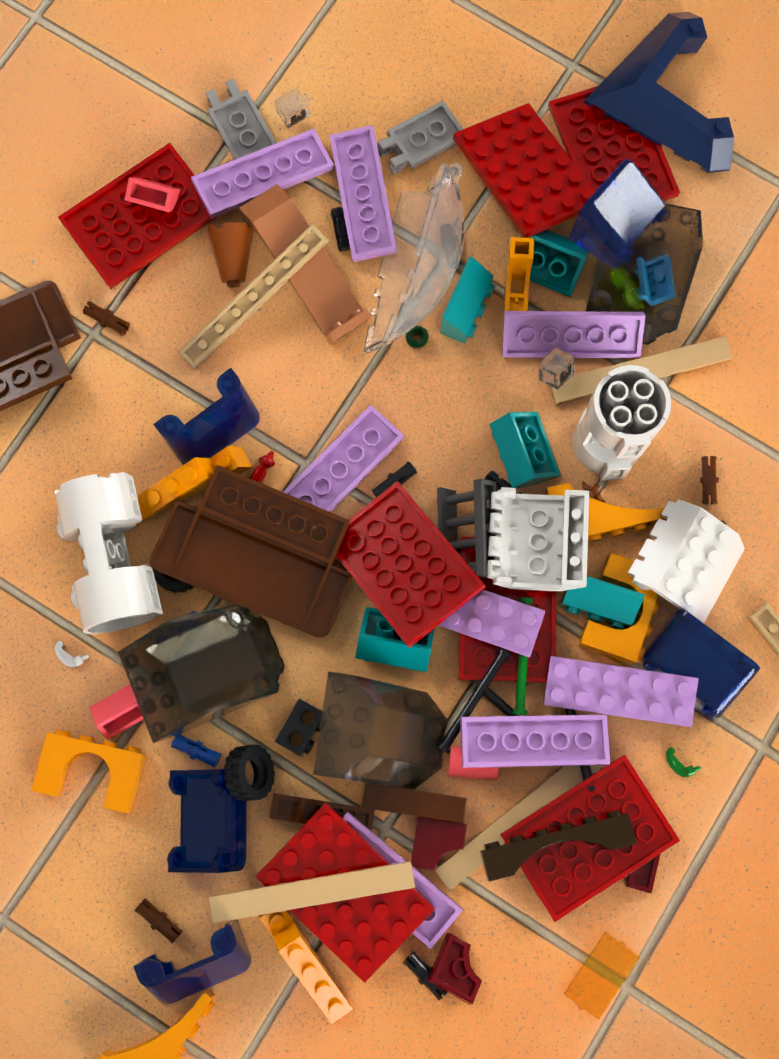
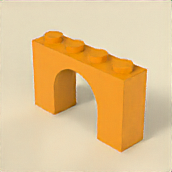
[578,553,660,665]
[31,729,147,813]

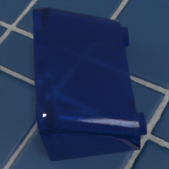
[569,158,668,269]
[153,368,260,465]
[641,609,760,718]
[167,769,247,873]
[133,919,252,1004]

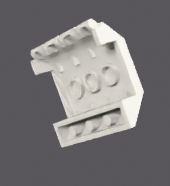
[487,487,589,591]
[628,499,745,629]

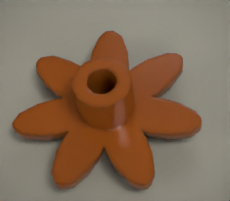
[582,481,606,503]

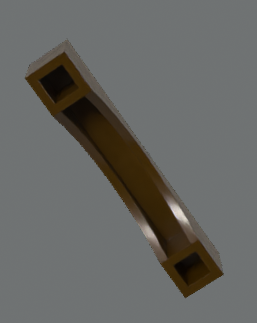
[480,810,637,882]

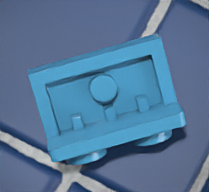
[635,254,677,306]

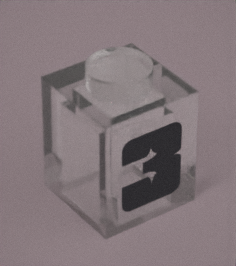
[275,87,311,128]
[539,348,574,390]

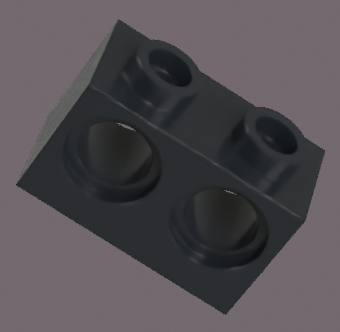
[275,699,327,757]

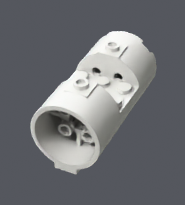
[572,365,671,481]
[54,472,163,634]

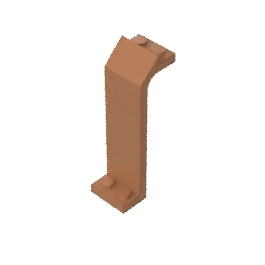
[239,184,372,345]

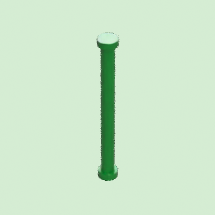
[512,598,533,716]

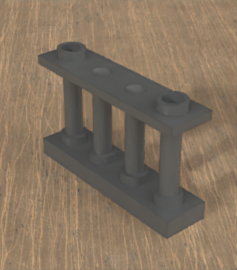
[437,479,497,577]

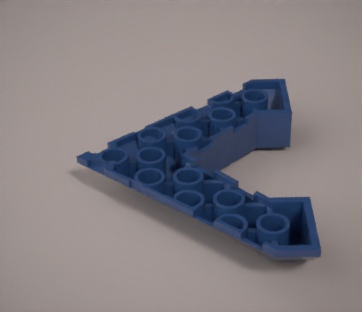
[584,12,734,173]

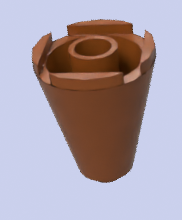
[208,222,254,288]

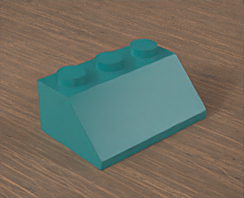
[520,230,591,297]
[440,257,495,343]
[489,412,561,488]
[560,576,644,630]
[355,607,435,672]

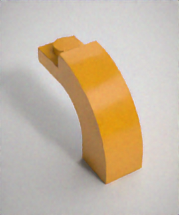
[504,237,534,311]

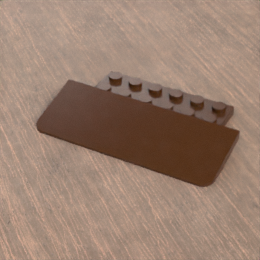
[0,281,81,411]
[150,465,353,638]

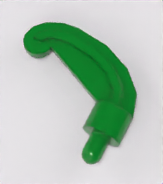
[666,747,701,777]

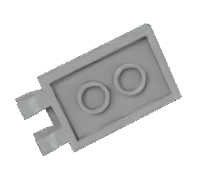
[206,79,276,160]
[378,101,463,175]

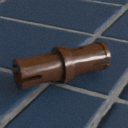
[83,301,130,336]
[700,456,719,505]
[135,898,183,944]

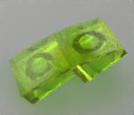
[611,264,644,310]

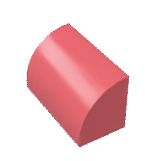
[125,177,180,212]
[89,683,150,740]
[448,746,499,781]

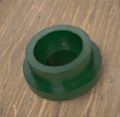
[406,326,429,349]

